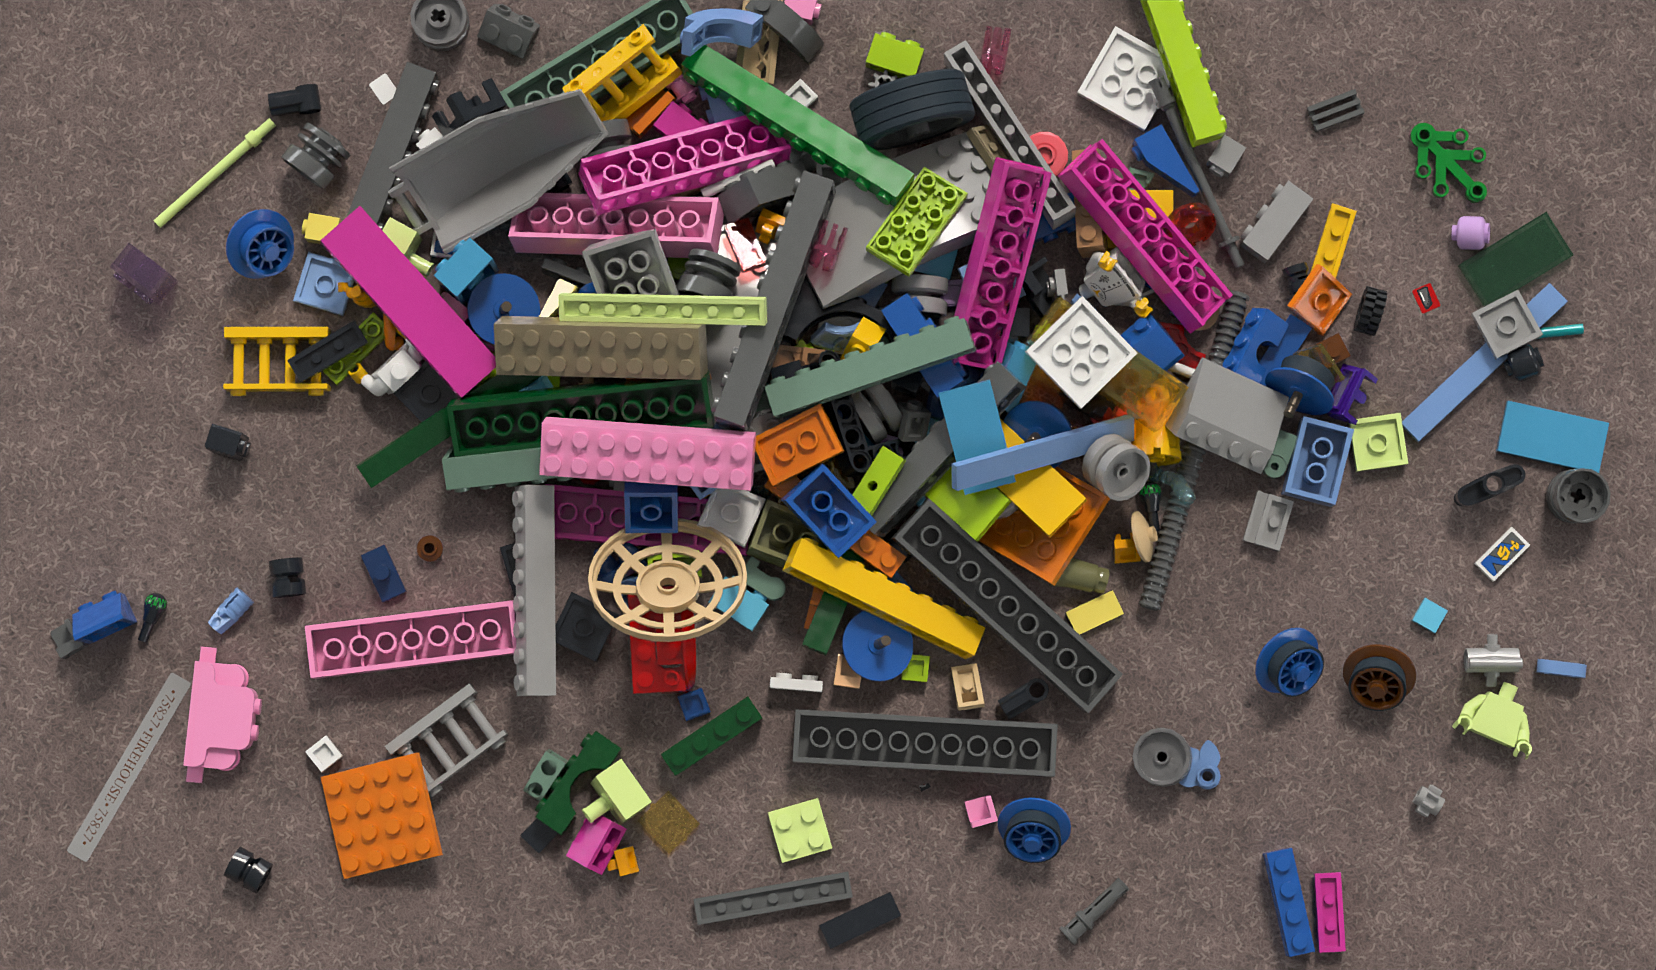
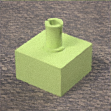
[382,217,434,278]
[582,759,652,825]

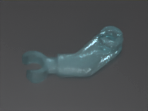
[1148,465,1196,505]

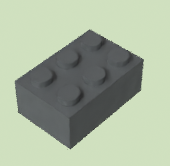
[717,160,806,224]

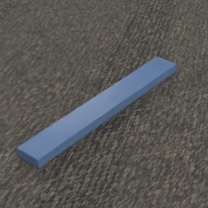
[1402,283,1568,442]
[952,414,1134,491]

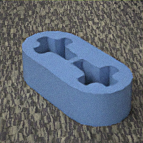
[1536,659,1587,678]

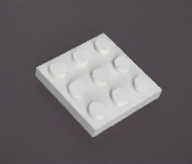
[1077,26,1170,132]
[1025,296,1137,409]

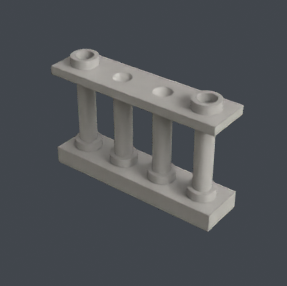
[385,684,508,798]

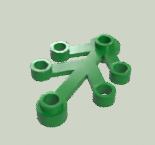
[1410,123,1487,203]

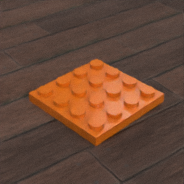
[978,467,1110,586]
[321,752,443,879]

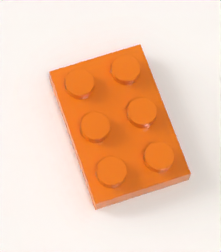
[755,404,844,487]

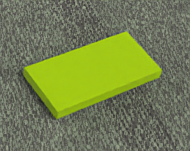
[866,167,968,277]
[925,466,1012,541]

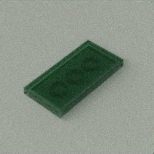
[1458,212,1574,307]

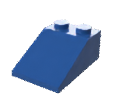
[781,464,877,558]
[72,591,137,644]

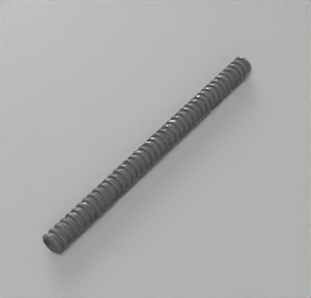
[1138,290,1250,611]

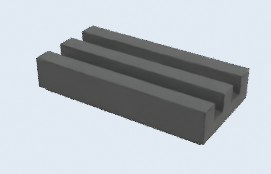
[1307,89,1365,132]

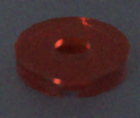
[1165,203,1216,248]

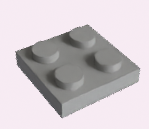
[1471,290,1543,360]

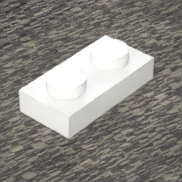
[770,673,823,693]

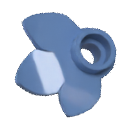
[1179,740,1221,789]

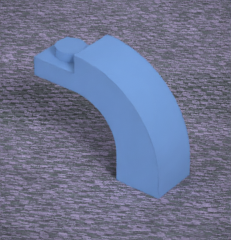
[680,8,764,56]

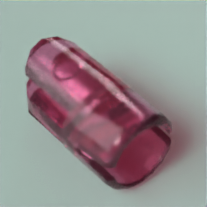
[980,26,1012,75]
[809,219,849,272]

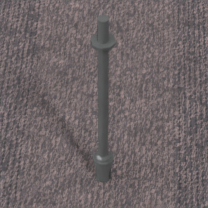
[1148,76,1244,268]

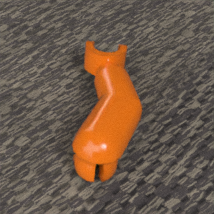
[383,313,404,351]

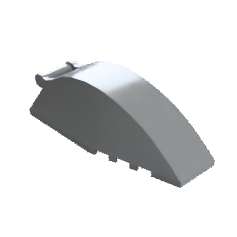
[388,89,608,255]

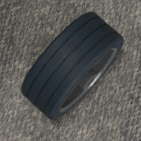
[849,69,975,150]

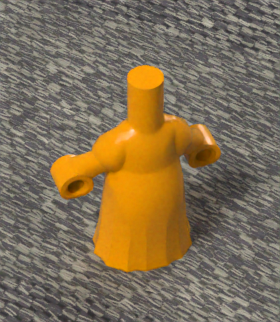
[338,282,377,308]

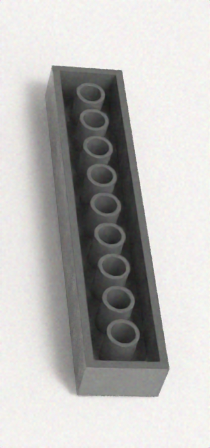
[711,171,836,431]
[891,499,1123,713]
[793,709,1058,777]

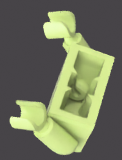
[1452,682,1532,760]

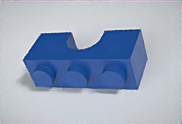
[1223,308,1289,383]

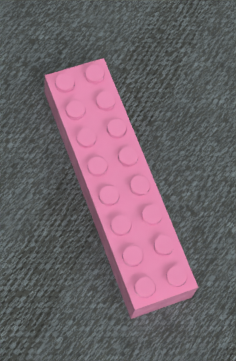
[508,193,724,258]
[540,417,756,491]
[305,600,516,679]

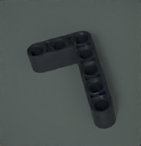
[809,350,915,477]

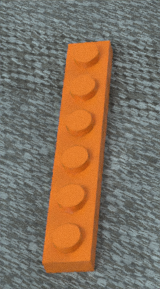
[764,476,906,579]

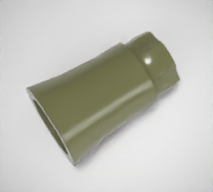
[1049,558,1109,594]

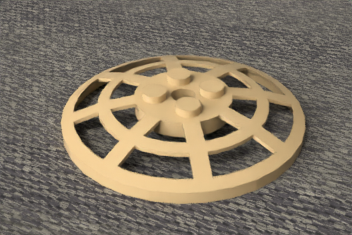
[588,518,747,642]

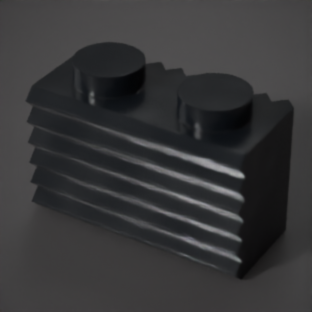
[205,424,251,461]

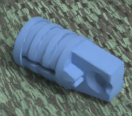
[208,587,254,634]

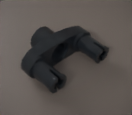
[1454,464,1526,507]

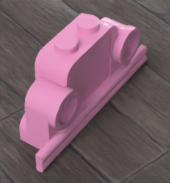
[183,647,262,783]

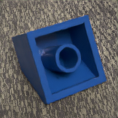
[1121,313,1185,389]

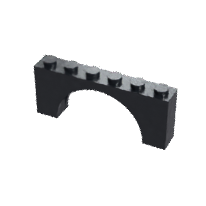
[782,276,924,398]

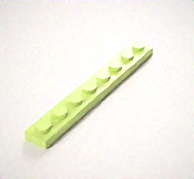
[558,293,767,326]

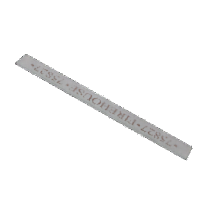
[67,673,191,862]

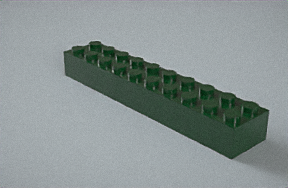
[447,370,716,457]

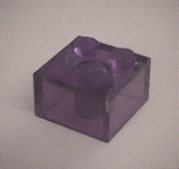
[110,243,178,305]

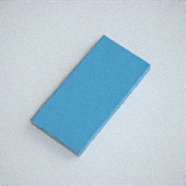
[939,379,1016,495]
[1496,401,1609,473]

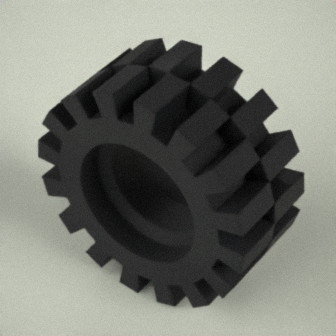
[1354,286,1388,336]

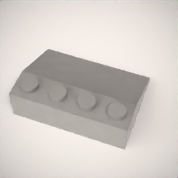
[582,229,679,295]
[1165,357,1289,474]

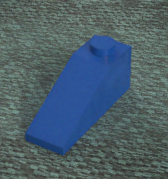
[1131,124,1199,198]

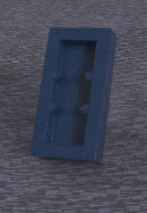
[361,545,407,603]

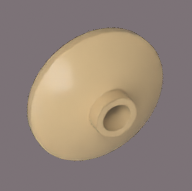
[1131,511,1158,562]

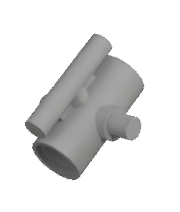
[1464,634,1523,687]

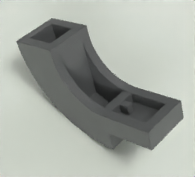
[745,0,824,63]

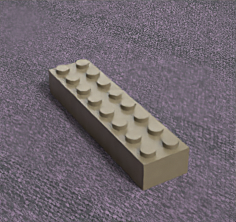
[494,316,708,380]

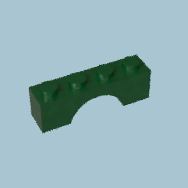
[661,696,763,776]
[535,731,622,836]

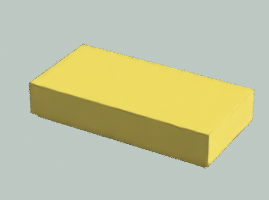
[1066,590,1124,635]

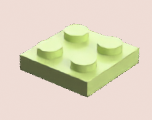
[1348,413,1408,472]
[768,798,832,863]

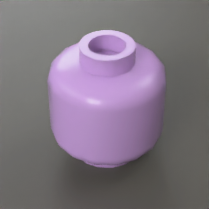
[1452,216,1490,250]

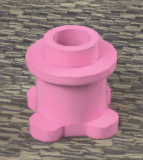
[666,75,699,105]

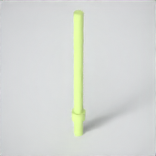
[154,118,276,228]

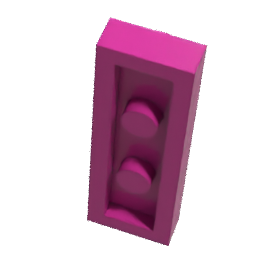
[1313,872,1346,953]

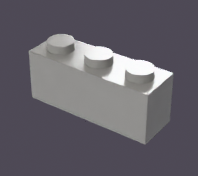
[1240,180,1313,264]

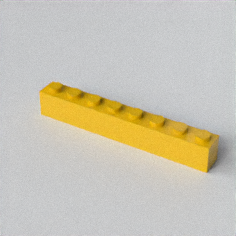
[782,538,985,659]

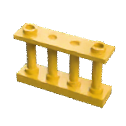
[562,24,682,121]
[223,327,331,396]

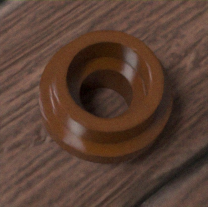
[417,535,443,562]

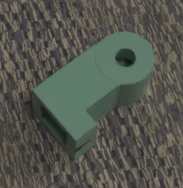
[1262,430,1297,479]
[746,556,786,601]
[523,749,568,801]

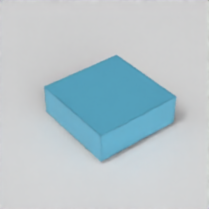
[1411,598,1448,633]

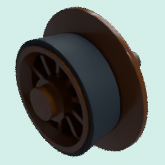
[1343,644,1416,711]

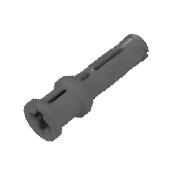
[1059,878,1129,946]

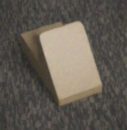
[951,663,985,711]

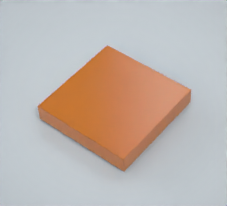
[1287,264,1352,336]

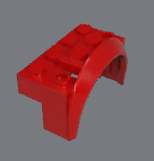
[628,586,696,694]

